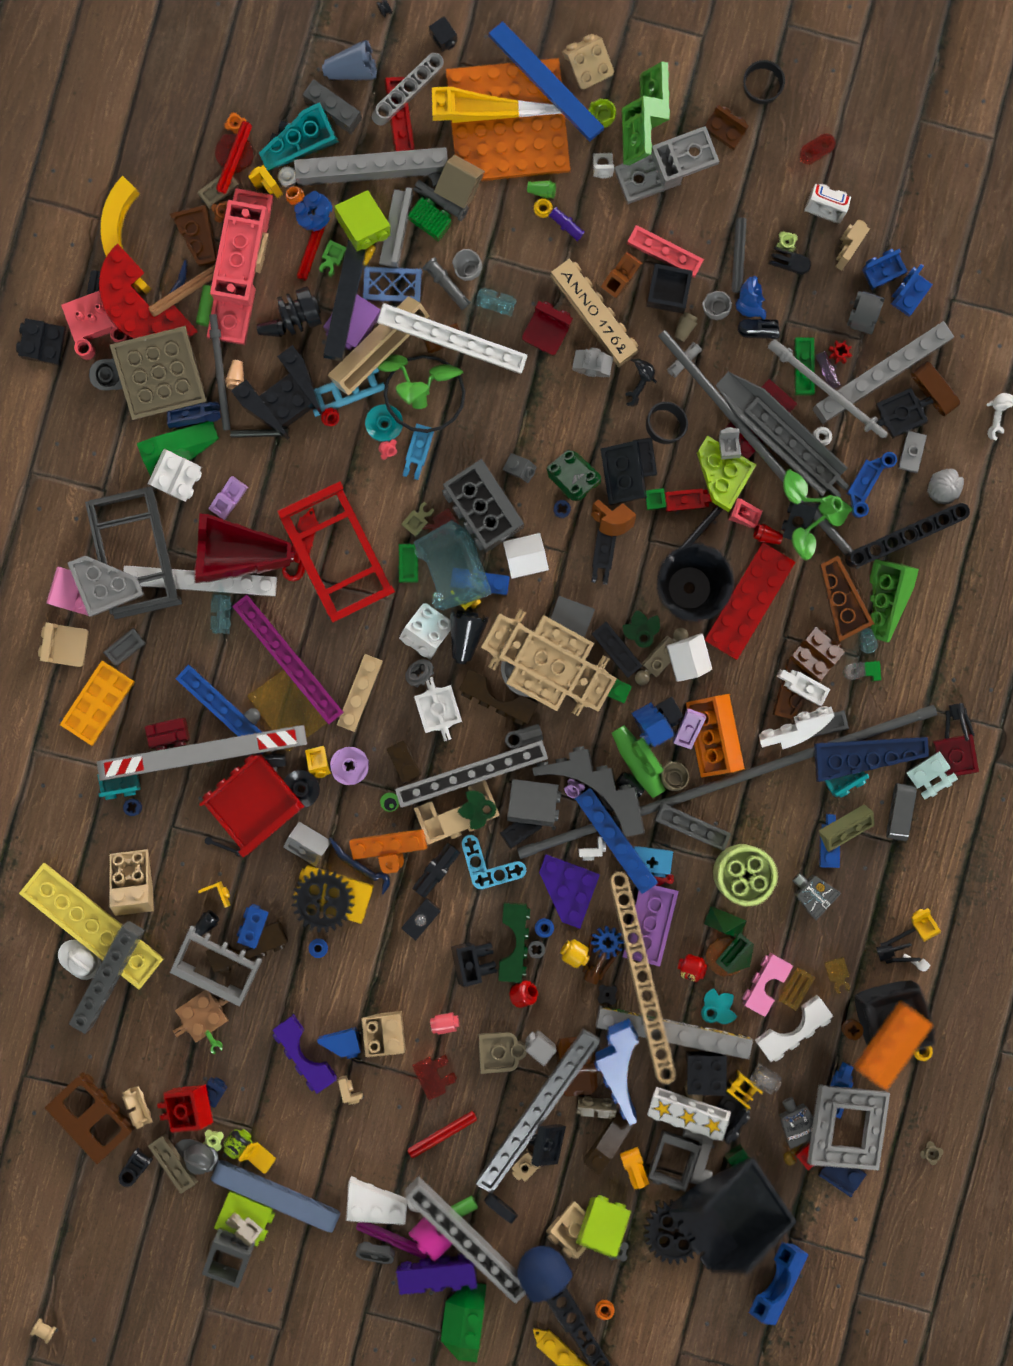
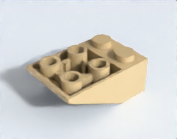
[110,849,154,916]

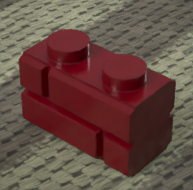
[145,718,190,751]

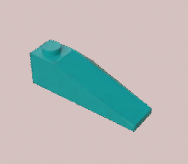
[259,102,339,171]

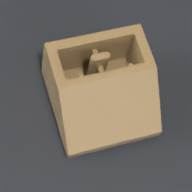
[362,1011,406,1057]

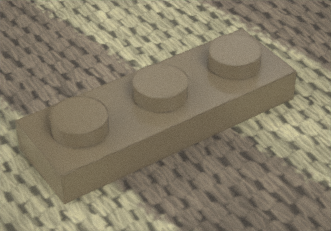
[148,1134,198,1194]

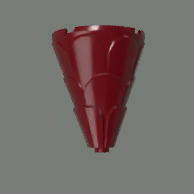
[195,513,295,583]

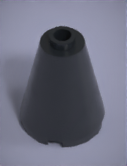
[450,610,488,664]

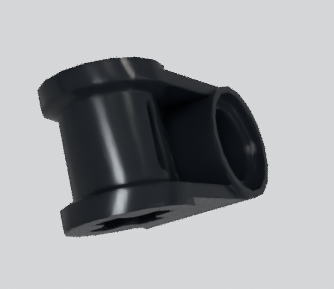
[118,1147,153,1187]

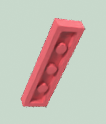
[627,225,704,278]

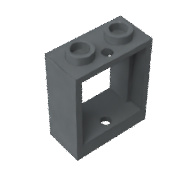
[647,1130,701,1191]
[202,1228,255,1288]

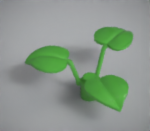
[377,355,464,409]
[783,469,852,560]

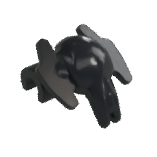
[625,359,657,407]

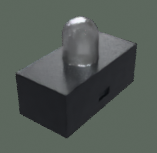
[401,898,441,941]

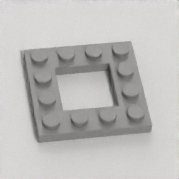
[807,1085,890,1170]

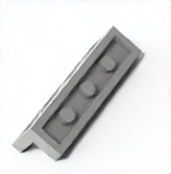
[379,187,413,268]

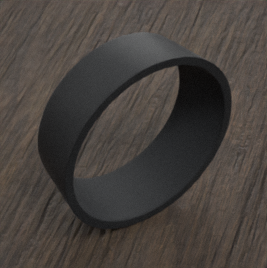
[743,60,785,104]
[646,402,688,444]

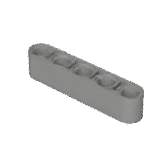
[372,53,444,126]

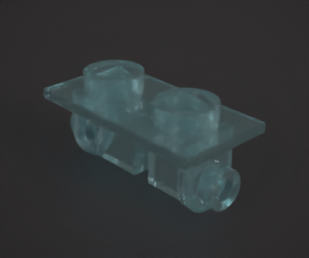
[476,288,517,316]
[210,594,231,634]

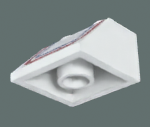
[804,184,851,224]

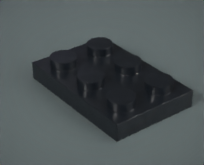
[600,441,647,505]

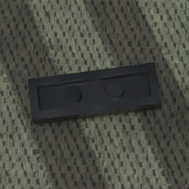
[591,622,642,678]

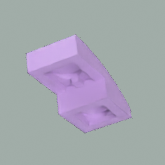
[208,476,248,520]

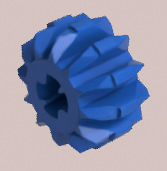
[590,926,624,959]

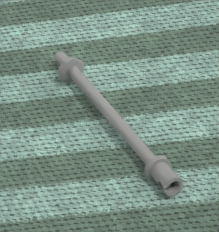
[768,339,887,438]

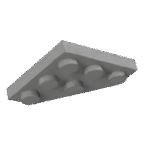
[68,556,144,617]

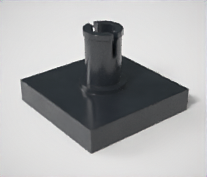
[528,1124,566,1167]

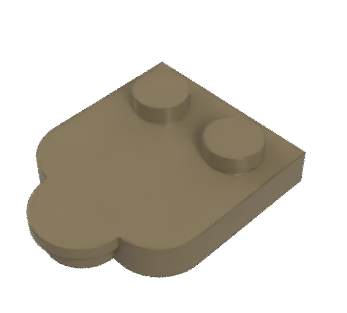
[478,1032,527,1074]

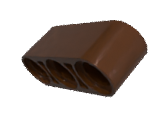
[911,361,960,416]

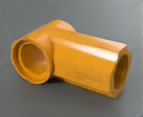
[620,1147,649,1189]

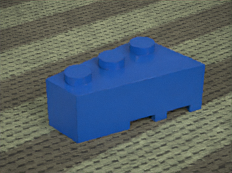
[631,703,675,747]

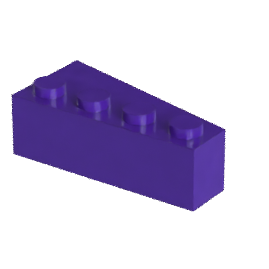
[396,1253,477,1295]

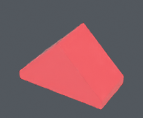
[728,498,762,529]

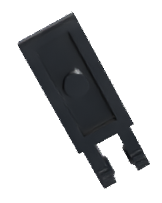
[591,529,616,585]

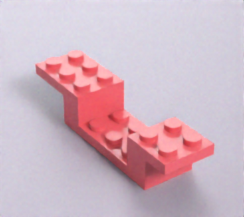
[207,188,274,345]

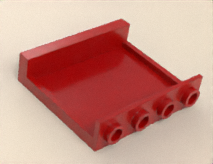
[199,753,305,858]

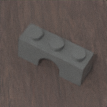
[302,79,362,134]

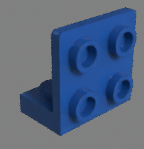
[891,264,933,317]

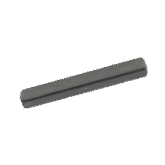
[732,217,747,293]

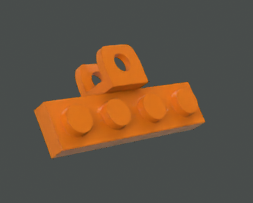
[349,829,427,874]

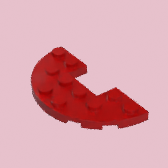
[99,243,198,339]

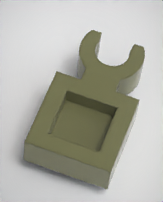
[401,502,434,537]

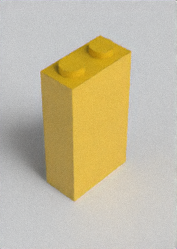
[294,865,374,924]

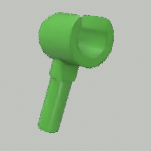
[205,1030,223,1054]

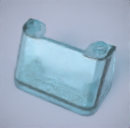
[414,520,491,610]

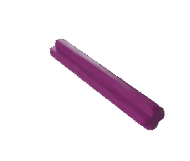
[356,1222,428,1259]

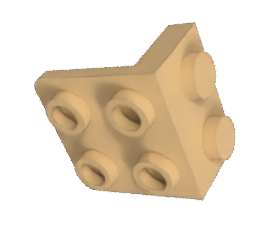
[562,34,614,89]
[38,623,89,667]

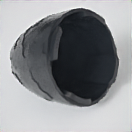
[657,543,734,622]

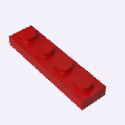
[384,77,415,152]

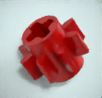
[828,340,852,364]

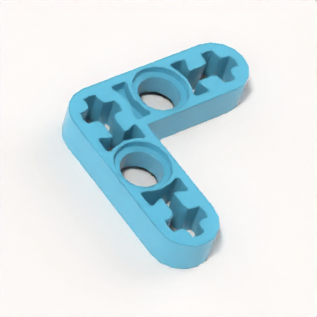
[462,835,526,889]

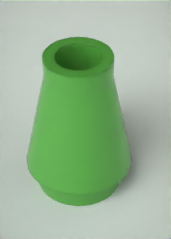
[527,180,556,200]

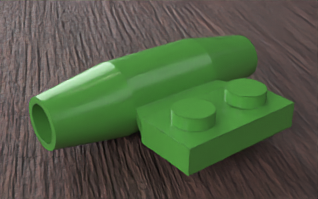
[611,725,665,798]

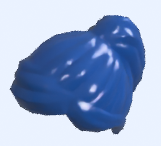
[735,276,767,320]

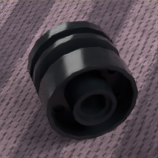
[277,286,322,336]

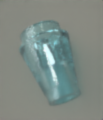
[859,628,878,654]

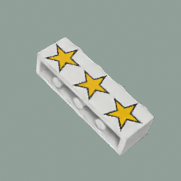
[647,1087,731,1141]

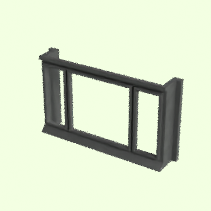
[85,486,182,619]

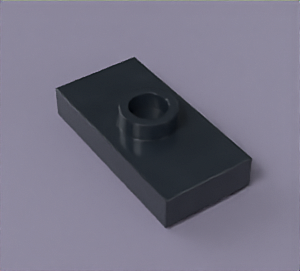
[633,438,657,478]
[500,822,542,850]

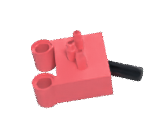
[61,270,131,360]

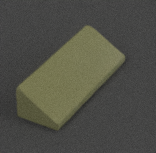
[819,805,875,852]

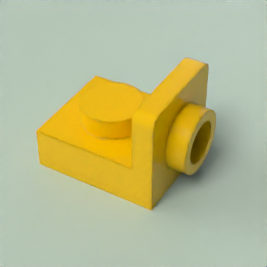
[305,746,331,778]

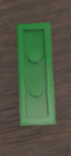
[794,337,815,395]

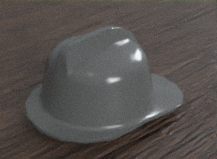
[89,359,123,390]
[175,1139,219,1175]

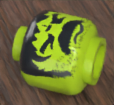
[224,1129,252,1159]

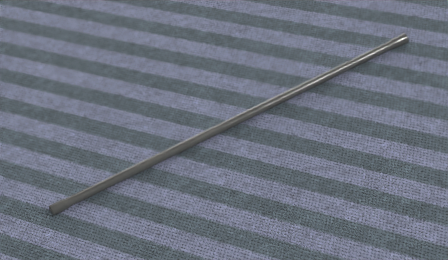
[517,705,937,859]

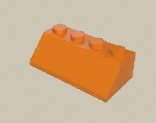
[686,694,745,777]
[854,1001,933,1090]

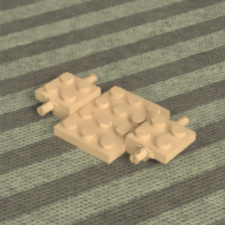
[481,609,617,716]

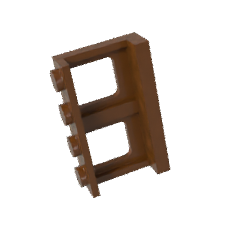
[44,1072,135,1164]

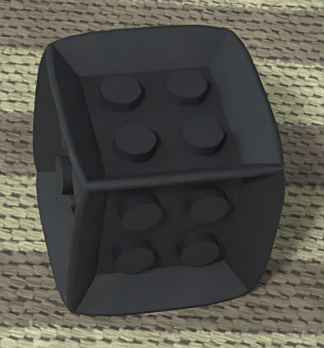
[854,980,935,1052]

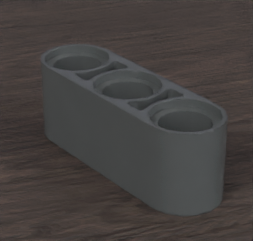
[886,783,917,841]

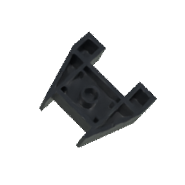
[231,345,322,439]

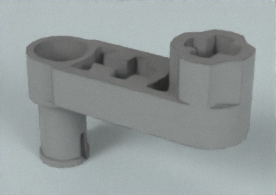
[682,1128,713,1185]

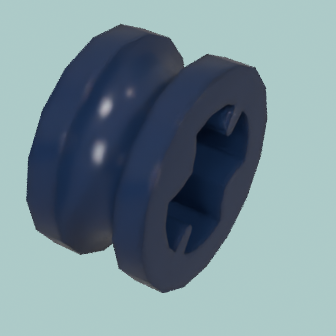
[554,500,571,518]
[123,799,142,816]

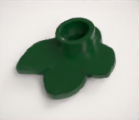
[623,610,660,648]
[457,791,496,829]

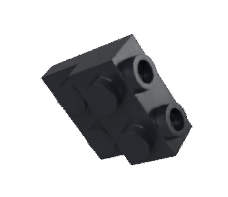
[16,318,67,365]

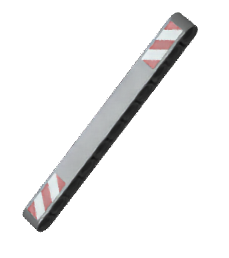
[97,725,307,781]

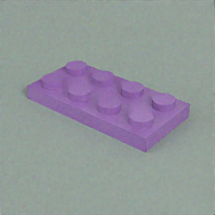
[622,885,679,966]

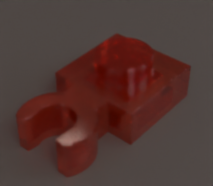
[423,508,459,539]

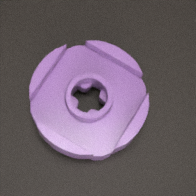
[330,747,369,785]

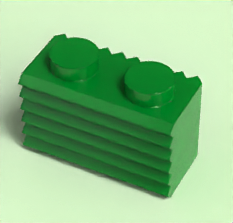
[407,197,452,242]

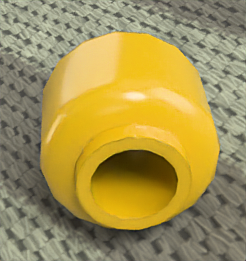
[560,939,590,968]

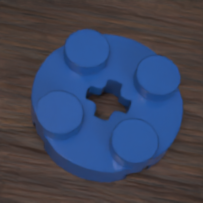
[294,191,332,231]

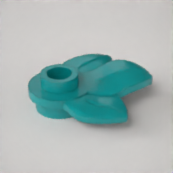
[701,988,737,1024]

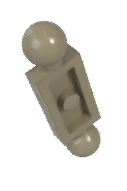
[635,628,689,685]

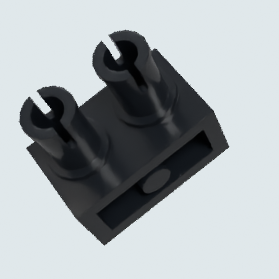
[451,942,497,987]

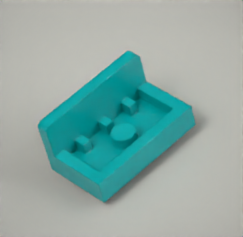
[824,771,869,798]
[97,774,141,800]

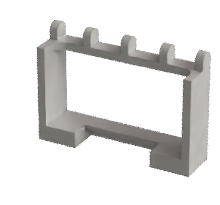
[170,925,262,1007]

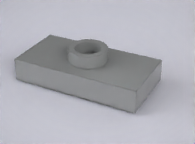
[898,431,927,473]

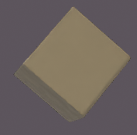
[434,155,485,209]

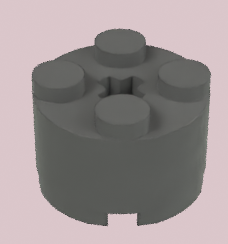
[847,291,885,335]

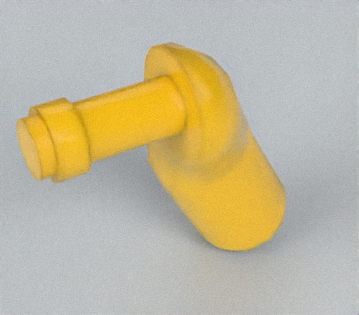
[364,245,376,266]

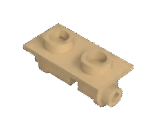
[122,1086,153,1129]

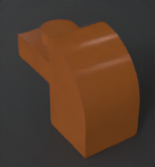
[601,252,642,298]
[591,499,636,536]

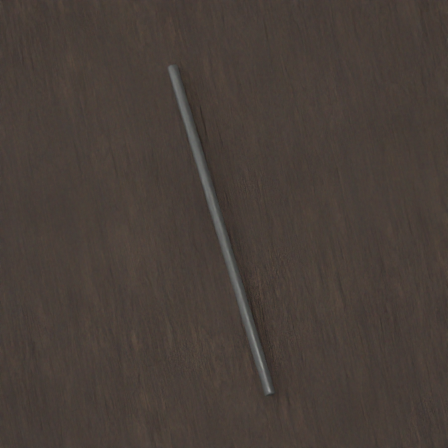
[658,330,860,569]

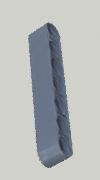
[211,1160,341,1232]

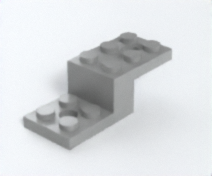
[614,126,719,204]

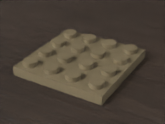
[110,326,207,420]

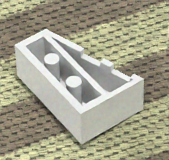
[347,1176,407,1224]

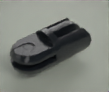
[768,246,811,274]
[738,319,780,339]

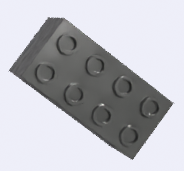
[442,459,524,553]

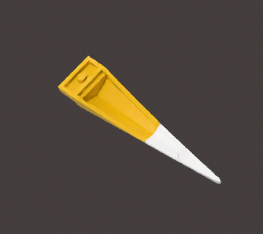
[432,87,562,123]

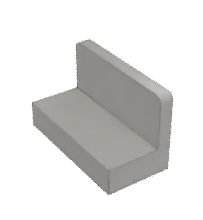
[284,822,331,867]

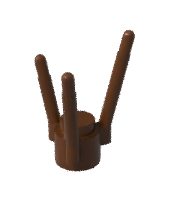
[582,934,620,985]

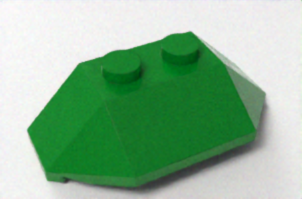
[441,1283,487,1363]

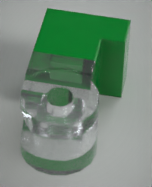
[843,661,881,681]

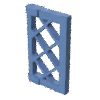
[363,266,422,302]

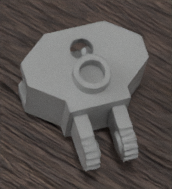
[572,348,613,377]

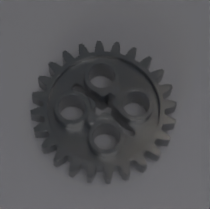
[291,869,355,933]
[643,1199,695,1265]

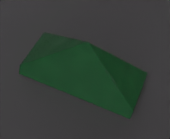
[704,906,747,937]
[715,933,754,974]

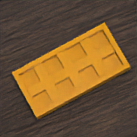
[60,661,135,746]

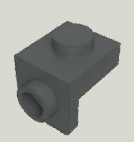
[502,453,537,483]

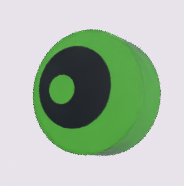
[380,792,400,812]

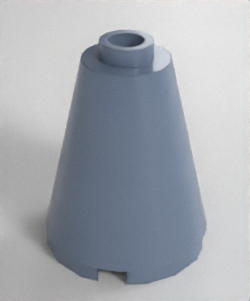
[322,40,377,80]

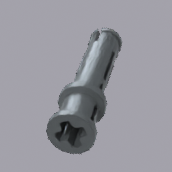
[413,180,469,222]
[423,257,471,310]

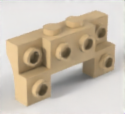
[414,780,500,845]

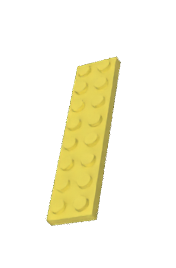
[19,863,165,990]

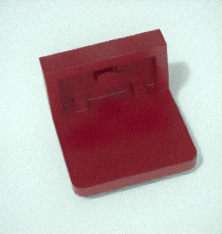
[522,301,573,356]

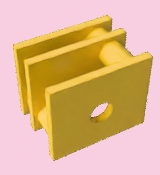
[726,1070,763,1109]

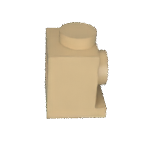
[511,1148,541,1181]

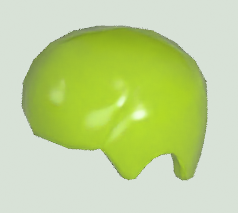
[588,99,617,128]

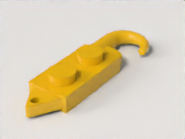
[533,1328,588,1366]

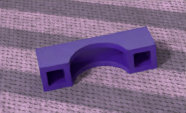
[272,1014,338,1094]

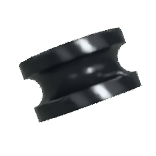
[376,0,393,18]

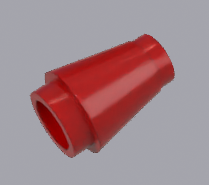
[753,523,783,545]

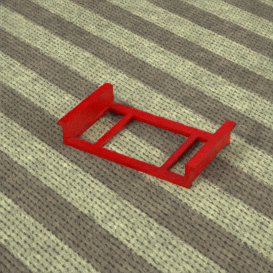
[277,481,395,622]

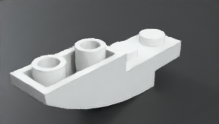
[759,706,834,749]

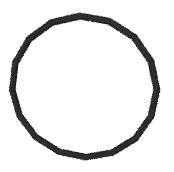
[384,355,466,433]

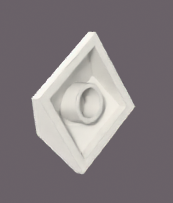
[503,533,549,579]
[666,633,712,682]

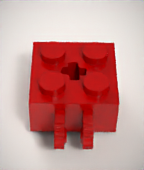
[157,1085,213,1133]

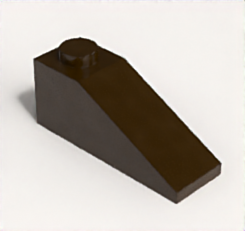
[583,1112,634,1176]

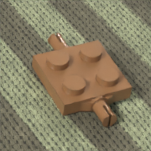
[173,990,229,1043]

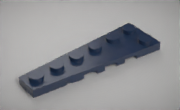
[814,737,929,782]

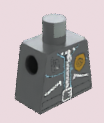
[792,873,841,920]

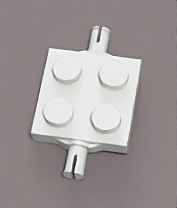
[414,677,462,741]

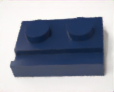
[818,1166,867,1197]

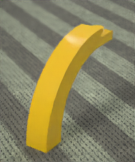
[101,175,151,295]

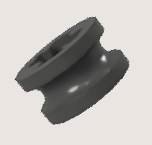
[528,940,545,958]

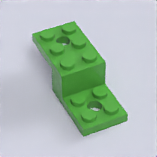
[622,61,670,165]

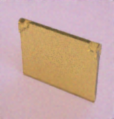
[247,670,327,752]

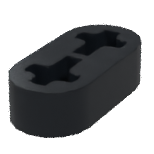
[484,1193,518,1224]

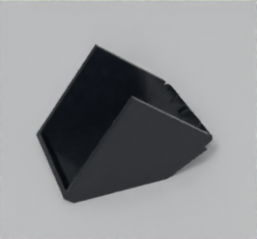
[668,1158,796,1275]

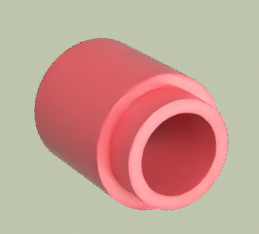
[430,1012,460,1035]

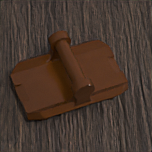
[556,1036,598,1097]

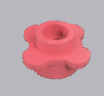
[379,439,397,460]

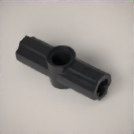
[412,843,461,898]

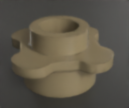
[920,1141,943,1165]

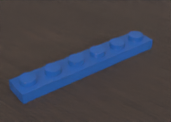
[175,665,265,755]
[575,788,658,894]

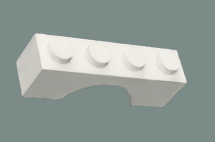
[755,995,833,1062]

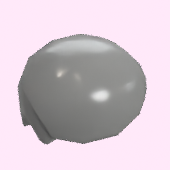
[452,249,482,281]
[702,291,732,320]

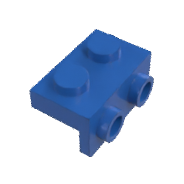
[862,248,908,290]
[237,904,268,949]

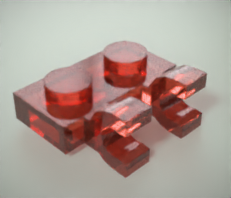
[412,1054,457,1100]

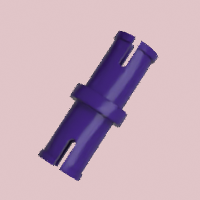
[549,207,585,241]

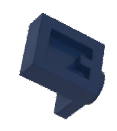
[206,1077,228,1108]

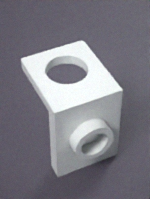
[593,153,614,178]

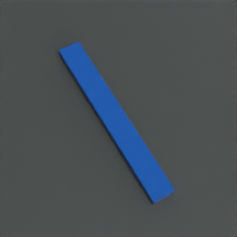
[489,22,604,142]

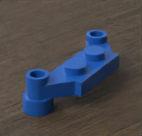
[846,452,897,518]

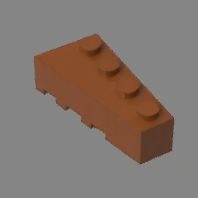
[820,556,874,642]

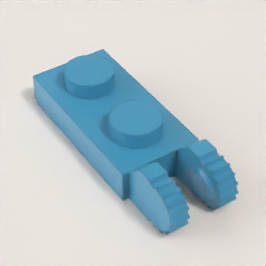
[403,424,435,480]

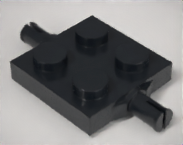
[876,388,933,439]

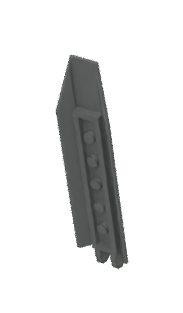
[715,371,849,498]

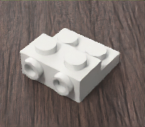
[148,449,202,502]

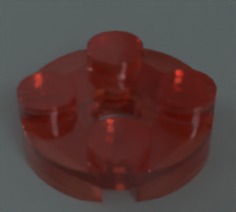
[215,134,254,174]

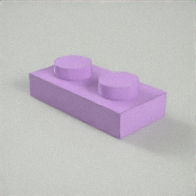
[673,709,706,749]

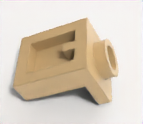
[338,1075,363,1105]

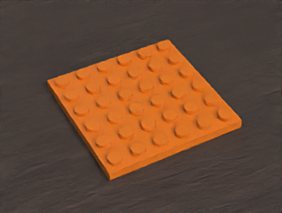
[446,58,570,181]

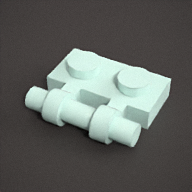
[907,751,958,799]

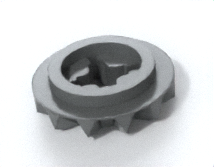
[405,659,434,687]

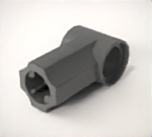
[504,724,543,749]

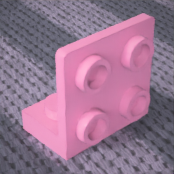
[47,567,88,615]

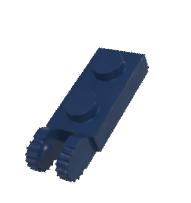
[167,402,221,429]

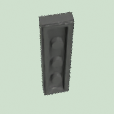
[654,803,731,851]

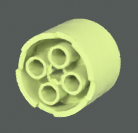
[713,844,777,906]

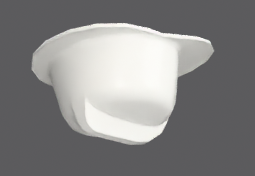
[58,940,101,980]

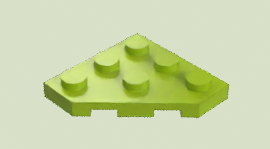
[697,435,756,512]

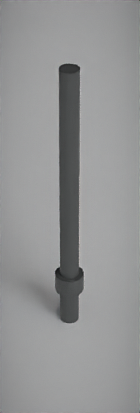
[209,314,231,430]

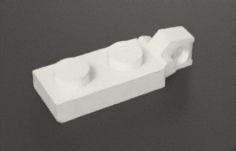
[777,670,830,706]

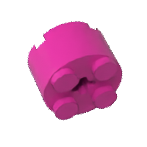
[408,1217,452,1261]

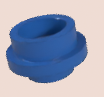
[535,918,554,938]
[309,938,328,958]

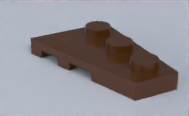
[772,659,814,720]

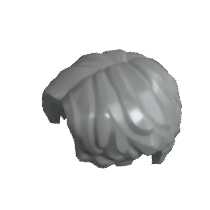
[927,469,964,504]

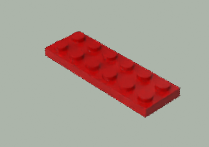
[704,542,796,660]

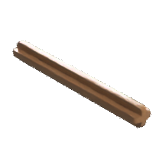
[149,264,216,317]

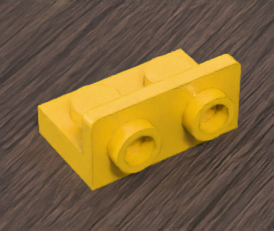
[248,165,283,198]

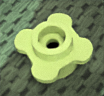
[777,231,798,252]
[203,1130,224,1151]

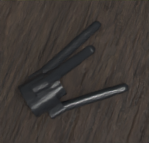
[945,703,975,741]
[876,927,921,964]

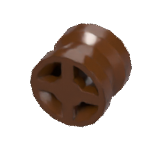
[841,1019,863,1040]

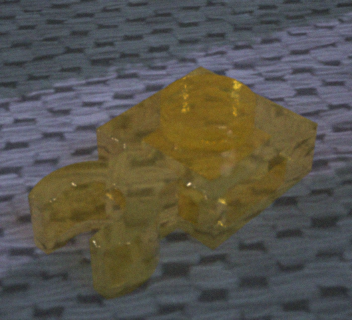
[824,957,850,994]

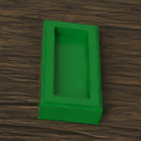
[399,544,418,583]

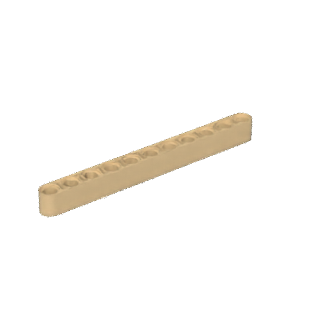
[609,872,675,1083]

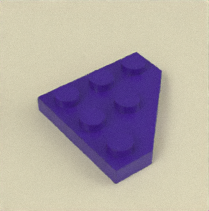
[539,854,600,929]

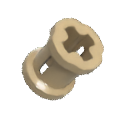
[30,1318,56,1344]

